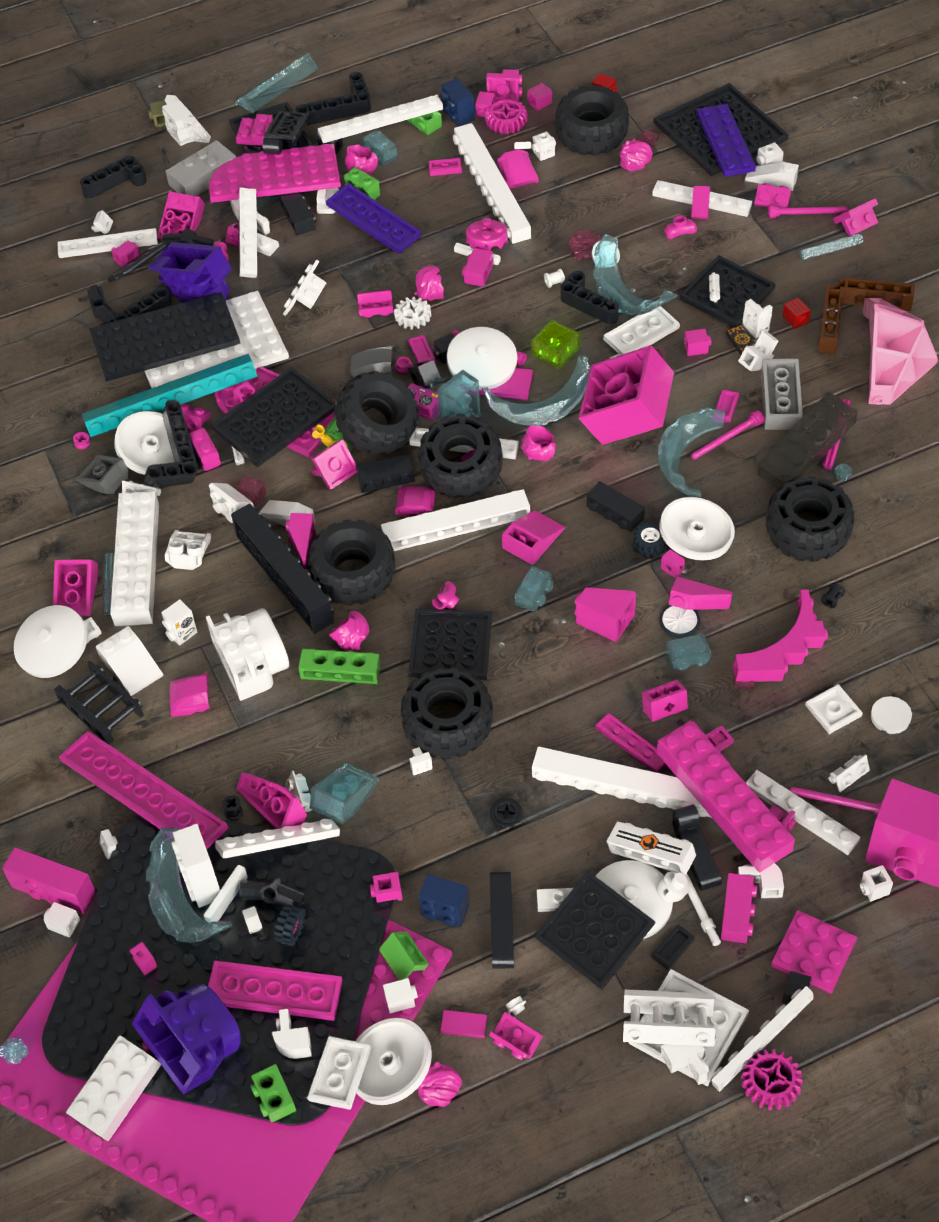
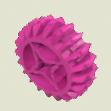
[485,98,528,135]
[741,1049,803,1111]

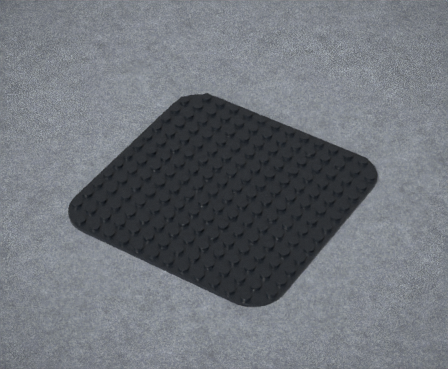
[42,814,395,1126]

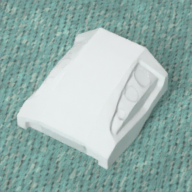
[165,530,211,570]

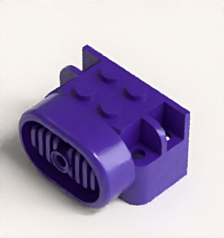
[148,242,231,303]
[132,983,241,1094]

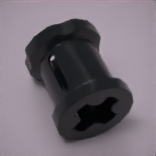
[821,583,845,608]
[222,795,243,821]

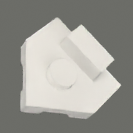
[317,188,339,214]

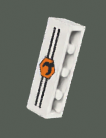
[607,821,696,875]

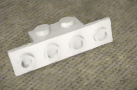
[283,260,326,316]

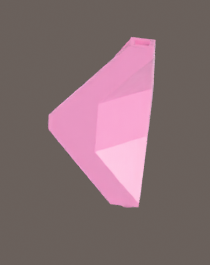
[863,298,938,405]

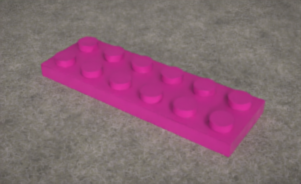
[208,960,343,1021]

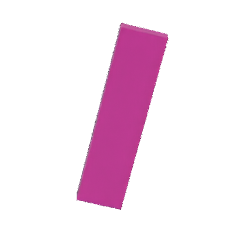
[595,712,666,773]

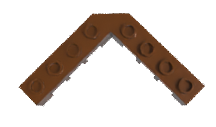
[818,277,915,354]

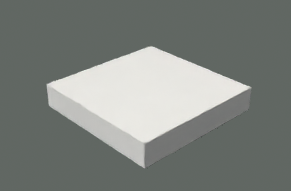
[805,684,862,734]

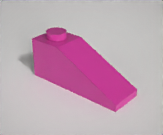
[669,577,733,610]

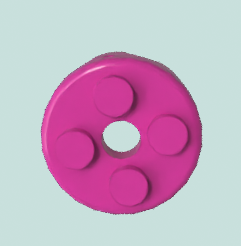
[466,218,508,251]

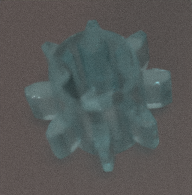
[0,1038,28,1064]

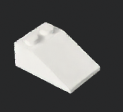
[96,626,163,696]

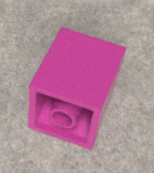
[575,587,636,642]

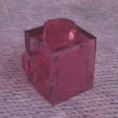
[236,475,266,507]

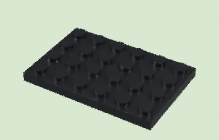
[211,367,336,468]

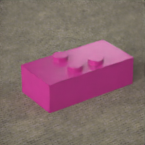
[2,848,96,915]

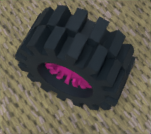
[274,904,306,946]

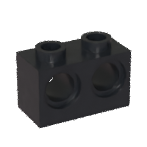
[408,360,442,389]

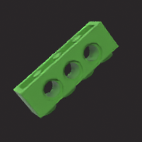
[299,648,381,684]

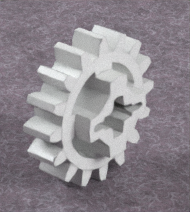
[394,297,431,330]

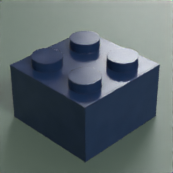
[440,78,475,127]
[419,874,470,927]

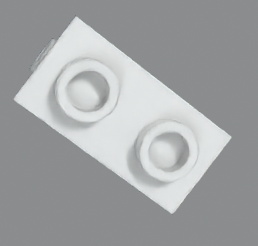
[122,481,161,496]
[828,754,870,792]
[285,771,313,812]

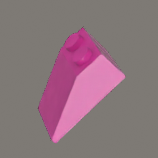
[286,513,317,571]
[53,560,98,616]

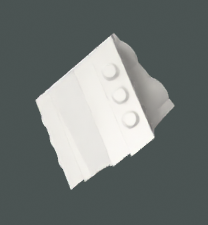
[162,95,211,146]

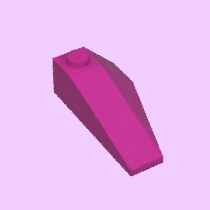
[236,772,307,829]

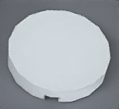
[871,696,912,734]

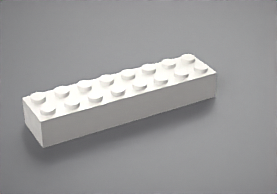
[111,491,159,626]

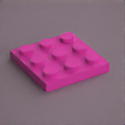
[771,910,857,994]

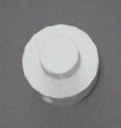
[657,871,690,903]

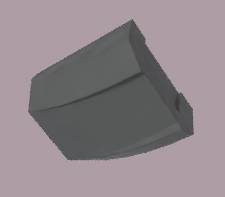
[350,346,394,377]
[76,455,129,494]

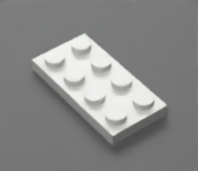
[604,304,680,355]

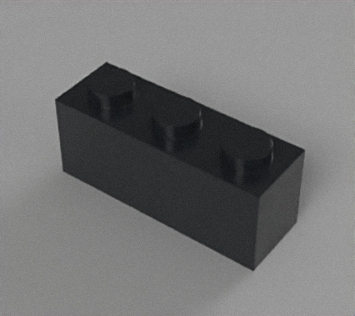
[279,192,316,236]
[355,454,415,493]
[587,481,645,532]

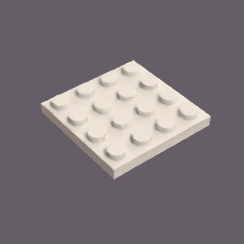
[629,969,749,1086]

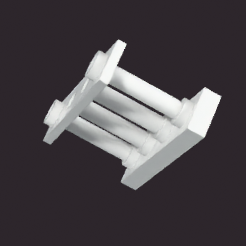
[623,989,715,1046]

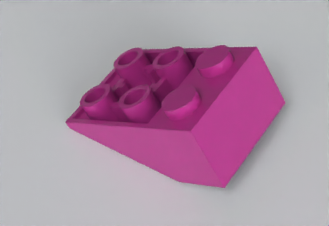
[157,191,205,239]
[502,510,565,565]

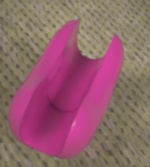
[664,215,697,239]
[432,581,460,610]

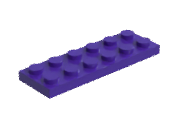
[696,104,756,177]
[326,183,421,254]

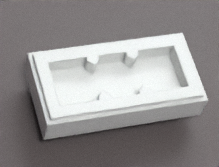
[537,888,573,912]

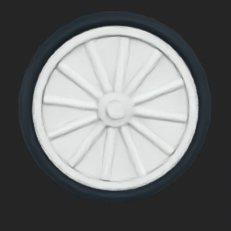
[659,605,700,637]

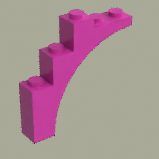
[733,590,828,682]

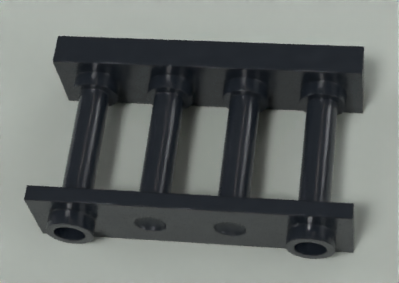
[54,661,144,744]

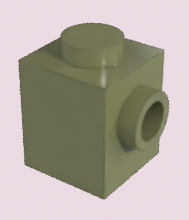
[148,100,166,128]

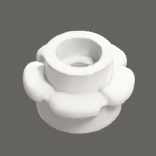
[505,996,526,1016]

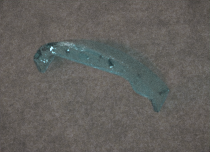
[235,53,318,113]
[593,234,678,315]
[481,355,590,426]
[658,408,725,498]
[146,828,232,943]

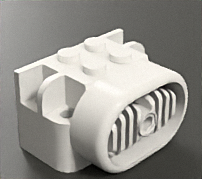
[206,608,289,701]

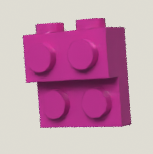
[486,69,523,103]
[236,114,273,146]

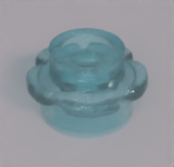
[834,464,853,481]

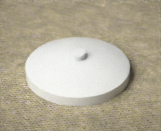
[447,327,517,390]
[114,411,184,476]
[659,497,735,560]
[14,605,88,678]
[596,860,673,939]
[356,1018,432,1105]

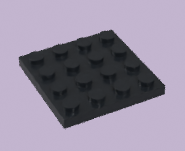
[680,255,776,327]
[409,609,492,680]
[535,871,655,990]

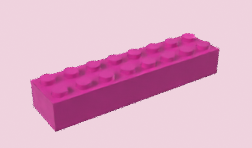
[657,721,795,873]

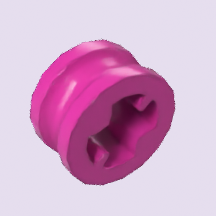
[73,432,90,449]

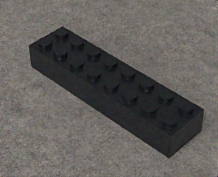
[231,503,334,634]

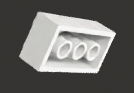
[171,824,220,907]
[66,1036,161,1141]

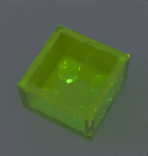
[531,319,580,369]

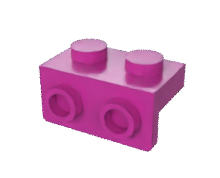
[754,183,791,208]
[357,290,394,318]
[169,403,211,432]
[489,1012,544,1060]

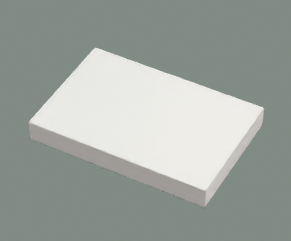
[307,1036,372,1110]

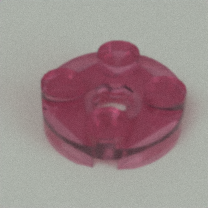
[569,230,602,260]

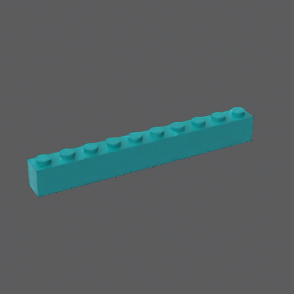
[82,353,257,437]

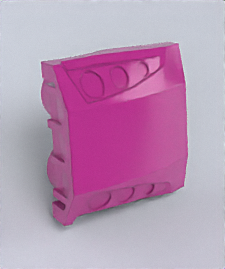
[497,149,539,190]
[395,486,436,518]
[170,671,209,717]

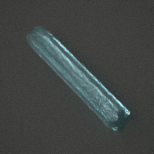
[800,234,863,260]
[103,552,114,616]

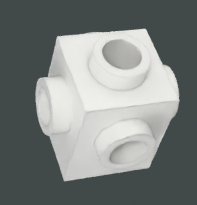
[532,132,556,161]

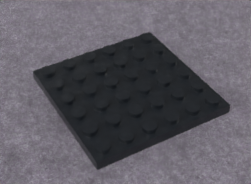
[653,83,789,176]

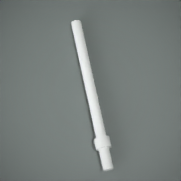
[685,874,721,946]

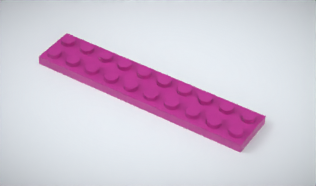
[59,731,229,850]

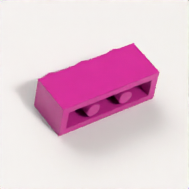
[721,873,757,943]

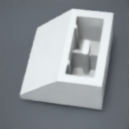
[209,483,254,523]

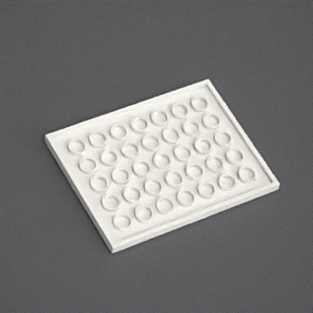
[144,291,289,389]

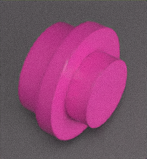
[395,357,412,373]

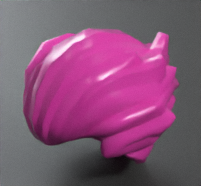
[620,138,653,172]
[345,144,378,174]
[414,266,444,301]
[520,425,556,462]
[329,611,369,652]
[417,1061,462,1107]

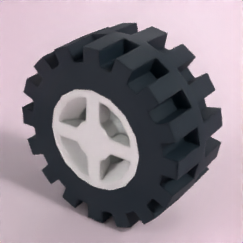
[633,522,667,557]

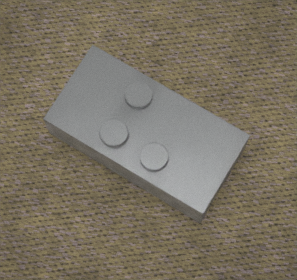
[166,140,236,196]
[761,359,803,430]

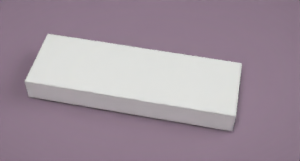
[204,865,248,928]

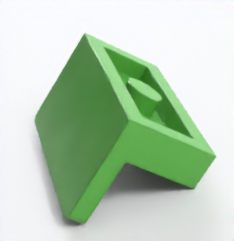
[379,931,429,981]

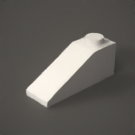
[745,162,799,191]
[260,500,315,527]

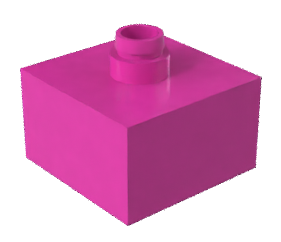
[578,345,674,445]
[865,779,939,888]

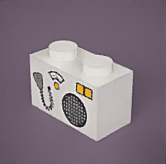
[161,600,198,646]

